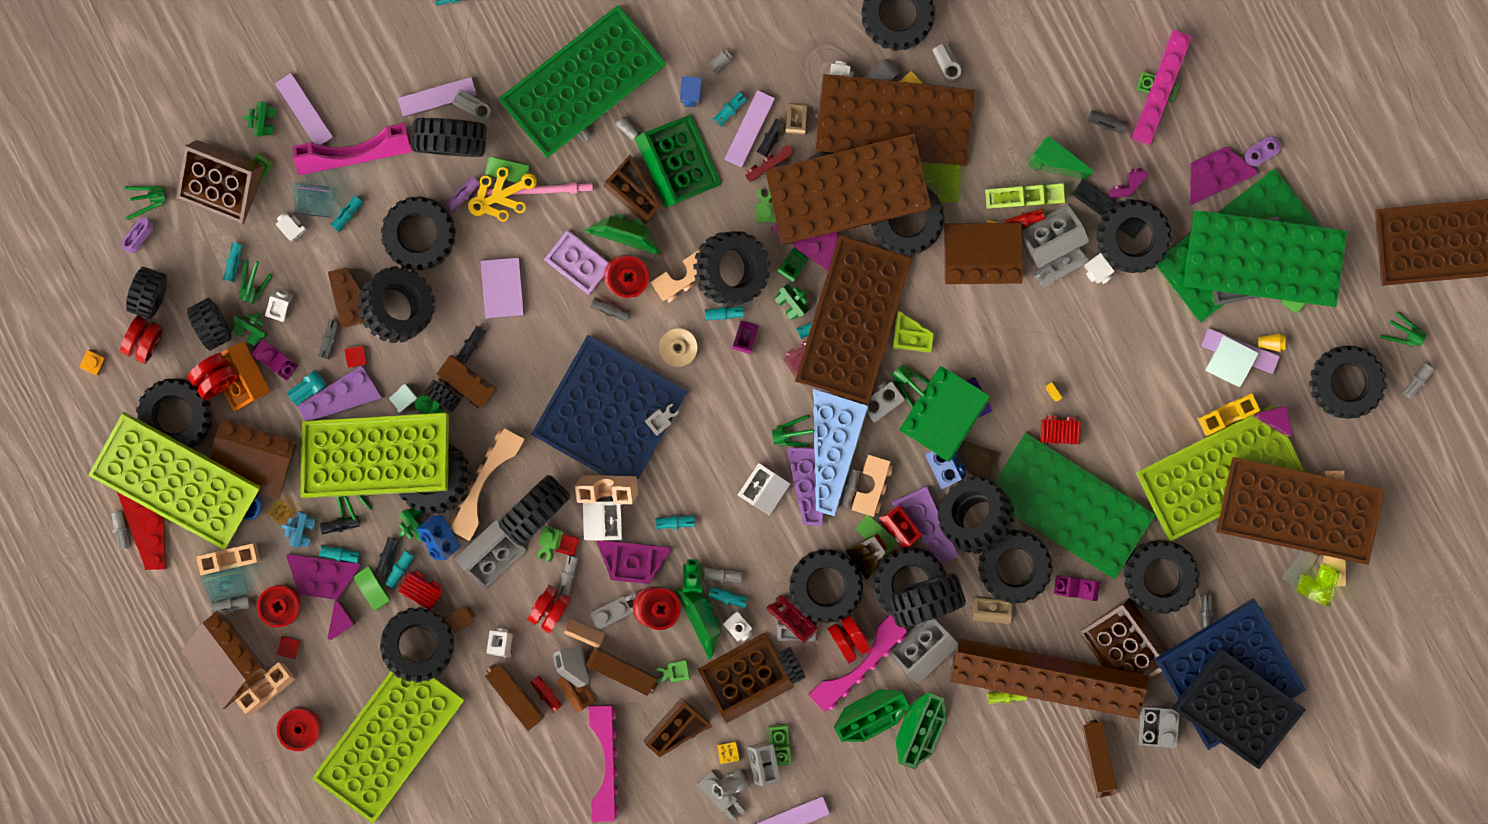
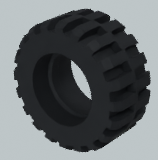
[861,0,935,51]
[411,117,487,157]
[871,187,945,255]
[381,196,456,271]
[1096,199,1172,273]
[693,231,771,305]
[357,266,435,343]
[1309,345,1387,419]
[136,379,213,448]
[399,443,472,514]
[498,475,570,546]
[937,476,1015,554]
[978,530,1053,604]
[1124,540,1200,614]
[874,547,946,616]
[789,549,863,623]
[888,573,966,628]
[380,607,454,683]

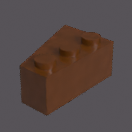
[603,154,661,224]
[328,267,365,329]
[437,355,498,408]
[643,697,712,757]

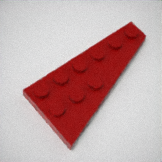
[117,492,166,570]

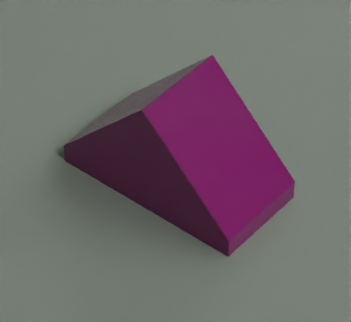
[732,321,759,354]
[1253,406,1292,436]
[327,600,355,640]

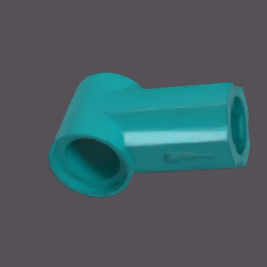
[287,370,328,406]

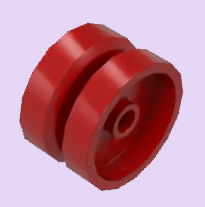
[604,254,649,298]
[120,315,163,364]
[187,353,238,400]
[256,584,302,628]
[527,584,572,634]
[633,586,681,630]
[827,614,871,664]
[276,707,322,752]

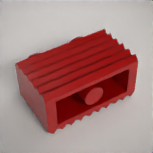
[1040,416,1081,445]
[879,506,922,548]
[398,570,444,610]

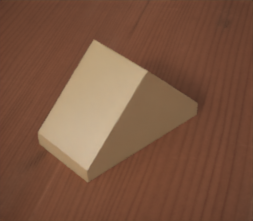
[786,104,807,135]

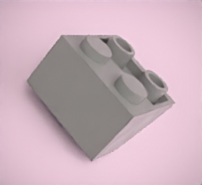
[1138,706,1179,748]

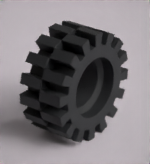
[425,380,461,412]
[776,647,806,684]

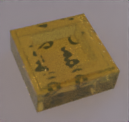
[267,499,294,526]

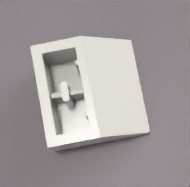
[737,463,790,516]
[583,501,622,540]

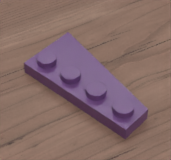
[297,366,382,421]
[787,448,823,526]
[892,486,959,564]

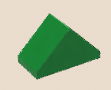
[777,247,809,283]

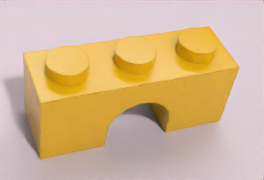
[1197,393,1260,435]

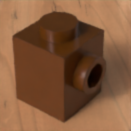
[445,605,476,634]

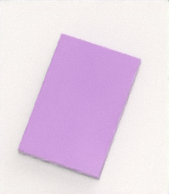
[544,229,608,295]
[481,258,524,318]

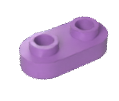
[1244,137,1280,167]
[122,218,153,253]

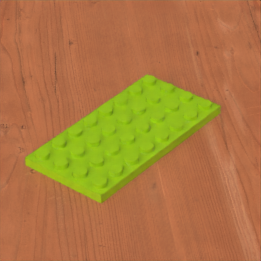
[1135,405,1305,541]
[88,411,261,550]
[301,413,449,498]
[311,655,465,824]

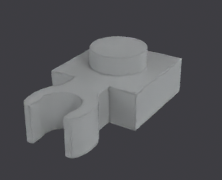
[645,404,679,436]

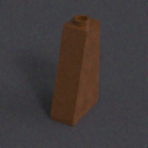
[585,647,658,696]
[485,663,545,731]
[1082,720,1117,799]

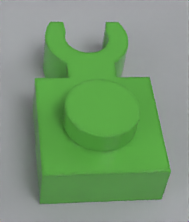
[756,189,776,223]
[537,526,563,562]
[655,660,691,683]

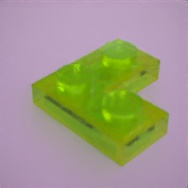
[922,163,959,203]
[1296,563,1341,606]

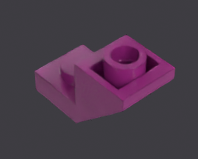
[1109,168,1148,198]
[251,339,299,380]
[1053,575,1100,601]

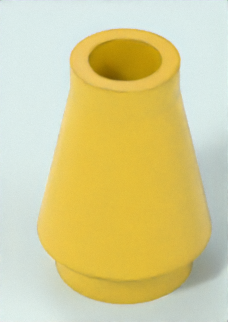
[1258,333,1286,352]

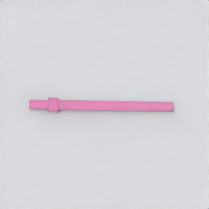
[478,182,593,196]

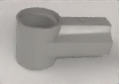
[932,42,961,82]
[452,89,491,120]
[711,769,749,799]

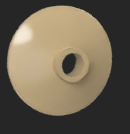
[659,328,697,367]

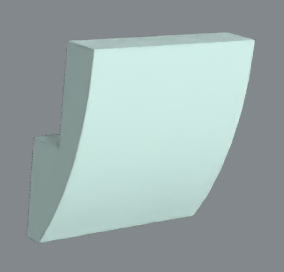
[1205,336,1258,387]

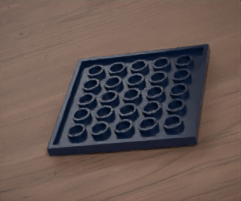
[531,335,688,480]
[1155,598,1306,750]

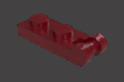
[745,145,792,183]
[766,595,818,643]

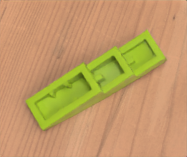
[985,183,1067,209]

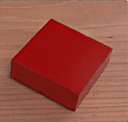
[344,346,367,368]
[556,533,579,557]
[276,636,301,659]

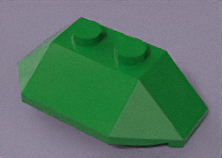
[585,213,660,255]
[675,587,722,659]
[834,689,910,742]
[895,692,947,769]

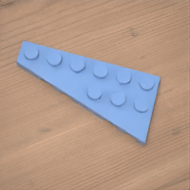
[813,389,869,516]

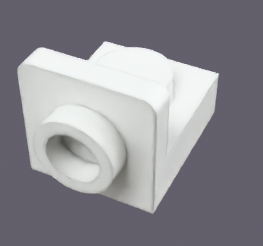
[265,289,293,322]

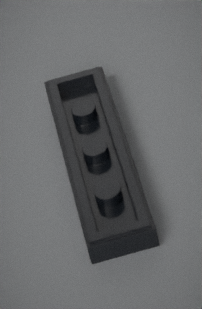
[1071,179,1145,239]

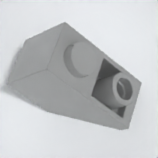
[553,646,589,688]

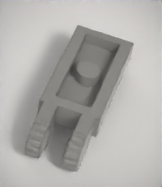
[1034,247,1089,288]
[590,591,639,630]
[697,771,746,823]

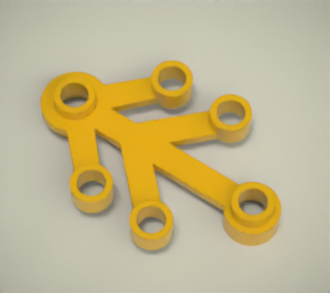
[468,167,537,222]

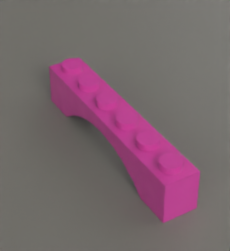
[1130,30,1192,146]
[292,123,412,175]
[808,614,907,712]
[589,704,619,822]

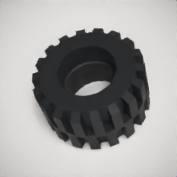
[126,266,167,319]
[187,298,231,351]

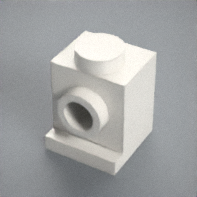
[276,212,307,242]
[486,628,513,658]

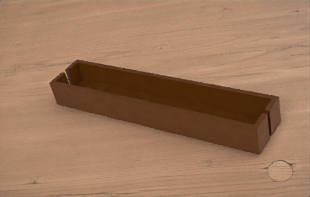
[950,638,1147,719]

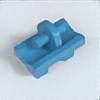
[281,511,315,548]

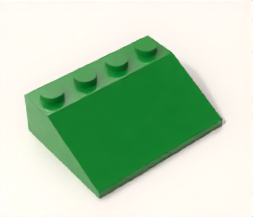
[634,114,722,209]
[1026,136,1094,179]
[899,366,991,462]

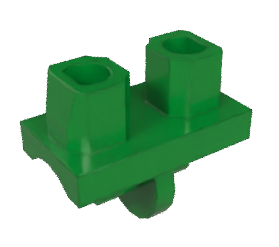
[243,102,276,137]
[774,284,809,320]
[231,312,268,346]
[415,395,446,414]
[398,508,424,543]
[683,559,702,593]

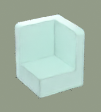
[389,384,418,413]

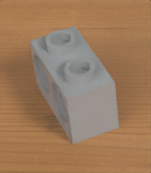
[861,381,905,423]
[747,742,781,786]

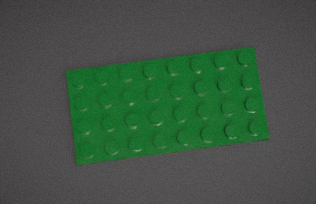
[498,5,666,160]
[1156,168,1320,323]
[1183,210,1347,308]
[994,433,1155,580]

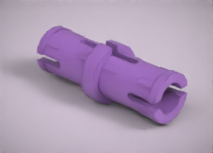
[445,177,481,212]

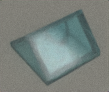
[294,182,336,218]
[201,566,249,603]

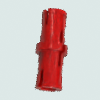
[1005,208,1045,227]
[530,675,563,713]

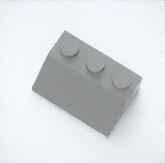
[1021,204,1089,268]
[455,519,527,590]
[890,619,957,684]

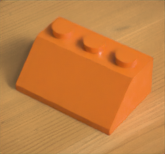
[221,341,271,412]

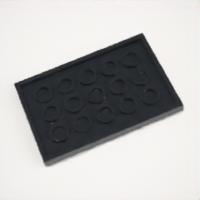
[1172,647,1306,770]

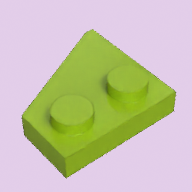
[893,311,934,353]

